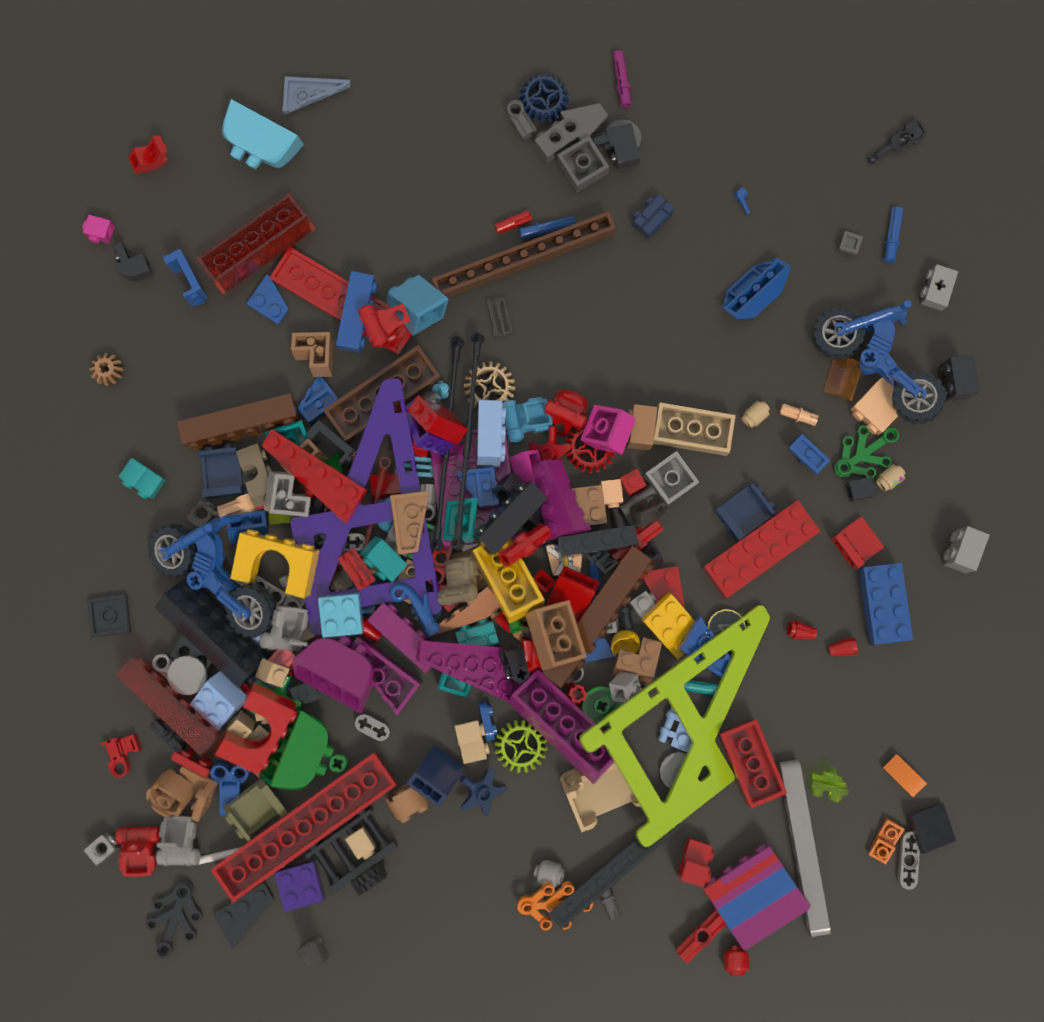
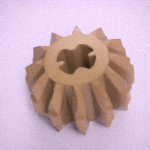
[89,353,124,386]

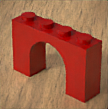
[215,683,297,775]

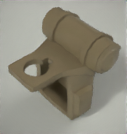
[438,557,487,605]

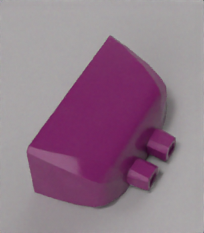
[293,635,374,713]

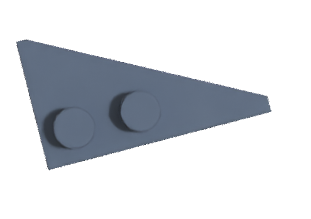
[282,77,351,114]

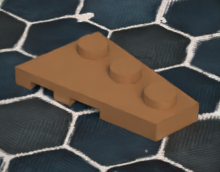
[390,490,430,554]

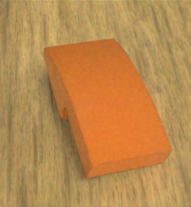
[883,754,927,797]
[868,817,905,864]

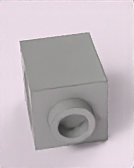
[84,833,120,866]

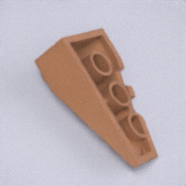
[430,587,501,637]

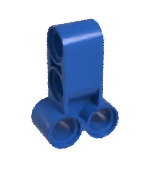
[210,759,251,817]

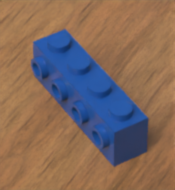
[336,271,378,354]

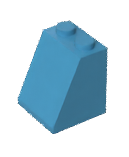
[386,275,449,336]

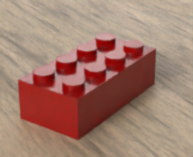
[718,719,787,808]

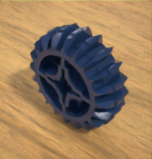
[519,72,569,124]

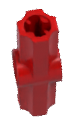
[608,517,664,565]
[498,524,552,567]
[675,909,726,963]

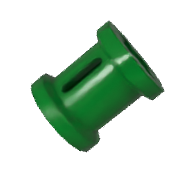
[329,754,349,773]

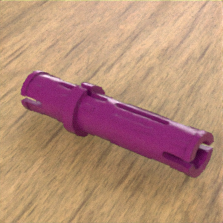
[612,50,632,108]

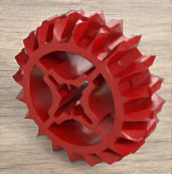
[565,425,615,474]

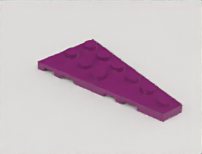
[416,640,524,702]

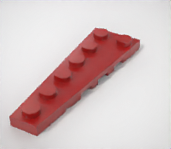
[262,429,367,523]

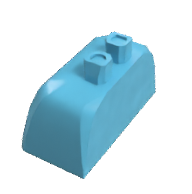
[222,99,304,170]

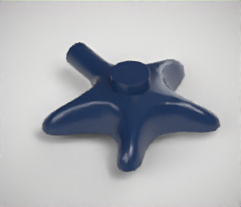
[459,768,507,816]

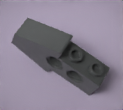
[534,103,608,164]

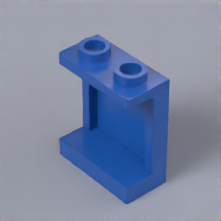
[163,249,208,306]

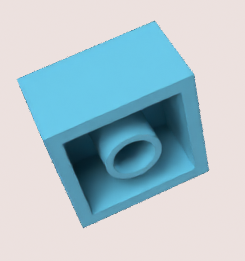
[318,592,364,638]

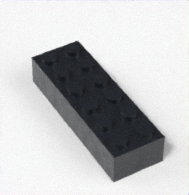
[155,578,271,689]

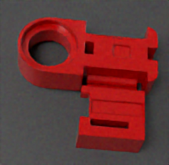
[101,733,142,778]

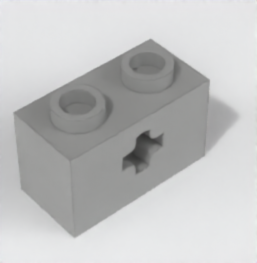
[920,265,958,311]

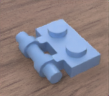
[658,706,703,752]

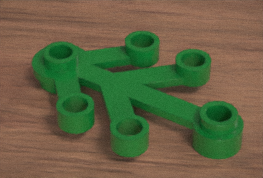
[834,425,899,478]

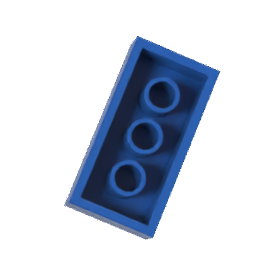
[858,563,913,645]

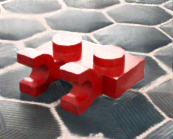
[171,748,214,778]

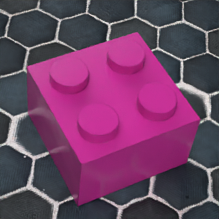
[581,405,636,455]

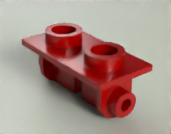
[338,548,375,591]

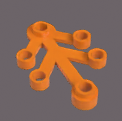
[517,881,593,930]

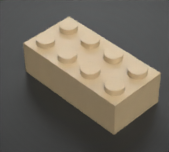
[653,403,736,456]

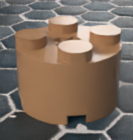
[146,769,194,817]
[385,783,430,823]

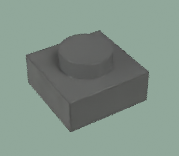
[838,231,863,256]

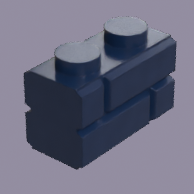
[632,194,675,240]

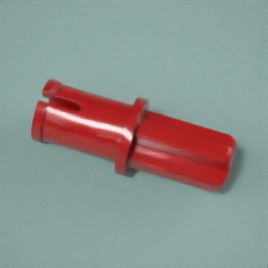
[494,211,532,235]

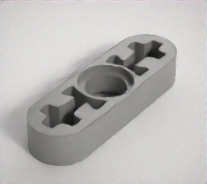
[898,831,920,890]

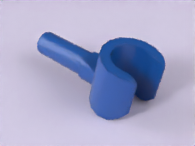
[734,187,751,215]

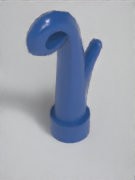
[389,583,441,637]

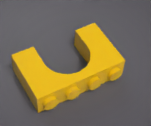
[231,529,320,598]

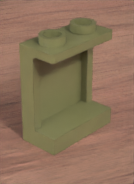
[223,778,288,842]

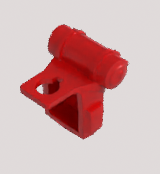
[358,304,411,348]
[544,389,589,438]
[115,825,160,877]

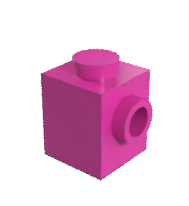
[82,215,115,244]

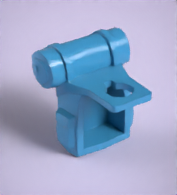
[503,397,553,443]

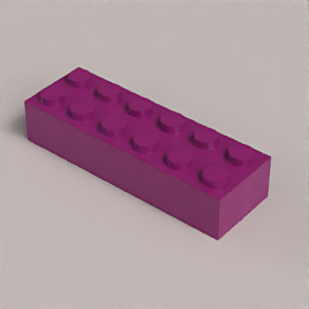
[508,670,615,784]

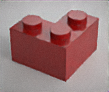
[676,837,714,888]

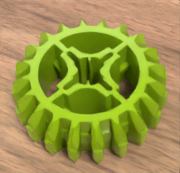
[495,720,547,773]

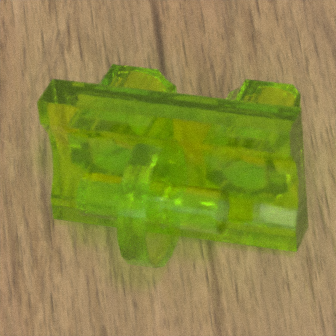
[811,768,849,803]

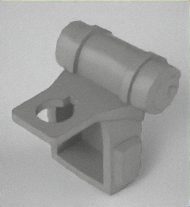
[260,606,309,652]
[156,816,201,866]

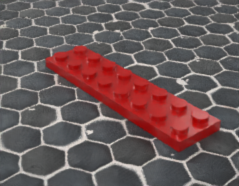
[270,246,412,356]

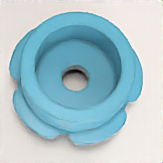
[432,381,450,399]

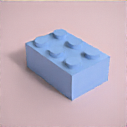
[477,400,506,467]

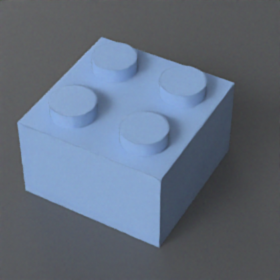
[190,671,246,731]

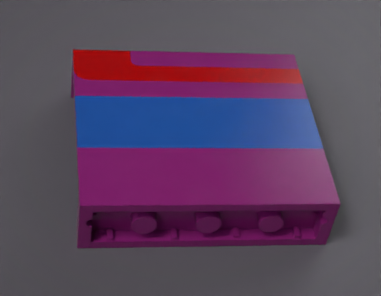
[704,844,811,951]

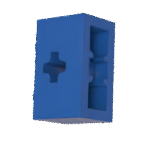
[227,510,269,544]

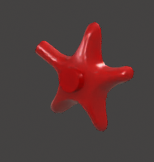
[529,427,572,461]

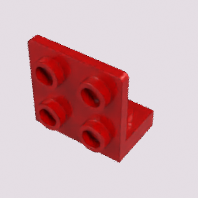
[831,517,884,570]

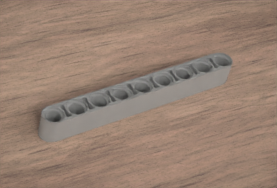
[778,759,830,937]

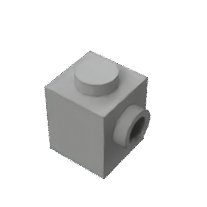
[629,591,657,619]
[609,671,641,703]

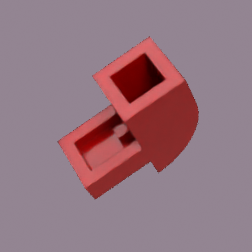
[128,135,168,174]

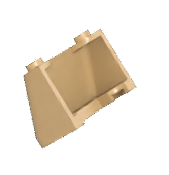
[560,748,641,832]

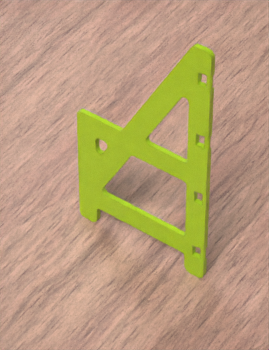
[580,605,770,847]

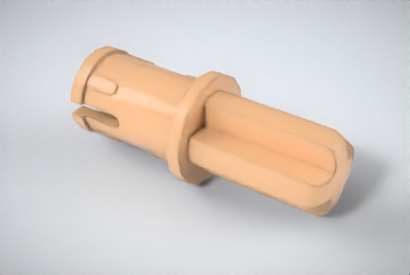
[780,404,819,426]

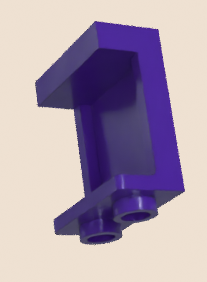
[406,399,454,455]

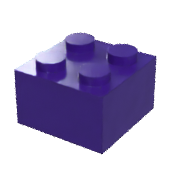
[275,859,326,912]

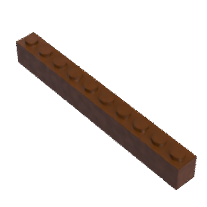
[432,211,616,298]

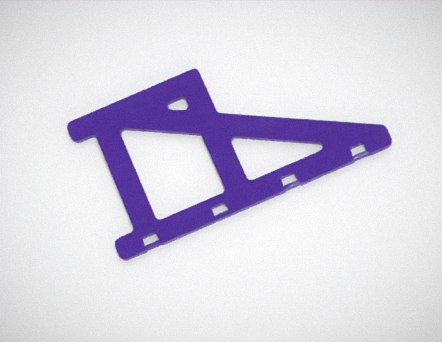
[291,379,441,635]

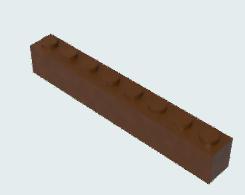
[542,546,654,688]

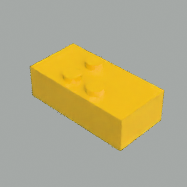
[473,538,544,624]

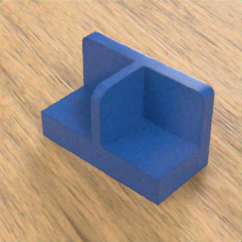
[788,434,830,475]

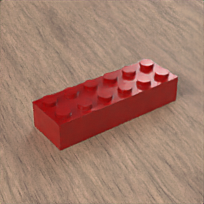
[702,500,821,599]

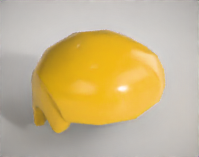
[611,630,641,655]

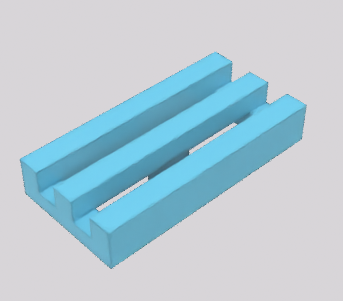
[395,457,433,478]

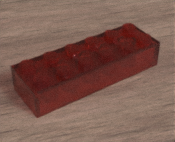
[197,193,315,295]
[115,657,221,758]

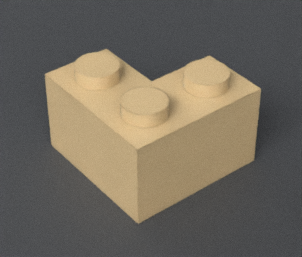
[455,719,490,764]

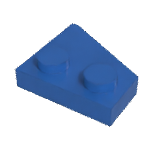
[247,275,290,326]
[298,377,338,424]
[457,467,499,508]

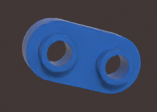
[479,701,498,741]

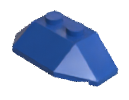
[723,258,791,319]

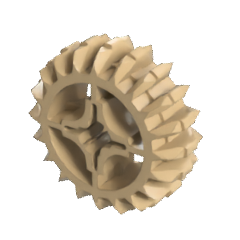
[464,361,515,408]

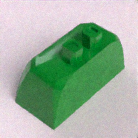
[260,708,334,789]

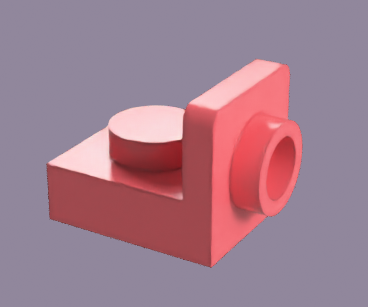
[268,649,296,668]

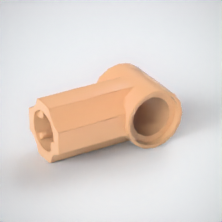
[217,494,257,518]

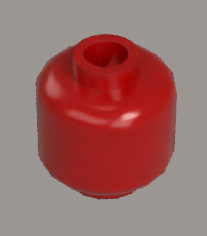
[723,946,750,976]

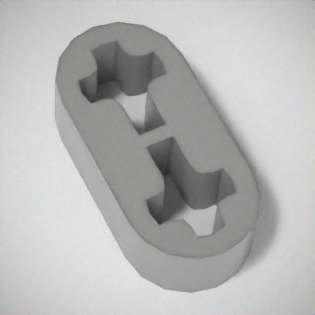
[355,714,390,741]

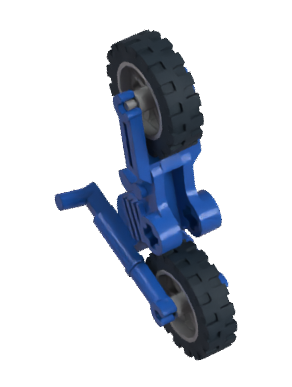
[813,300,946,424]
[147,514,277,638]

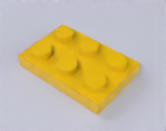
[641,592,695,660]

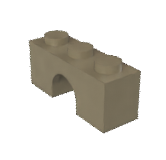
[236,443,272,507]

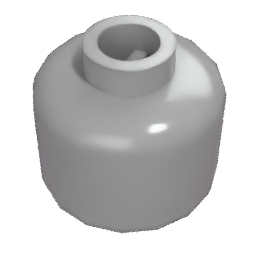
[534,860,565,888]

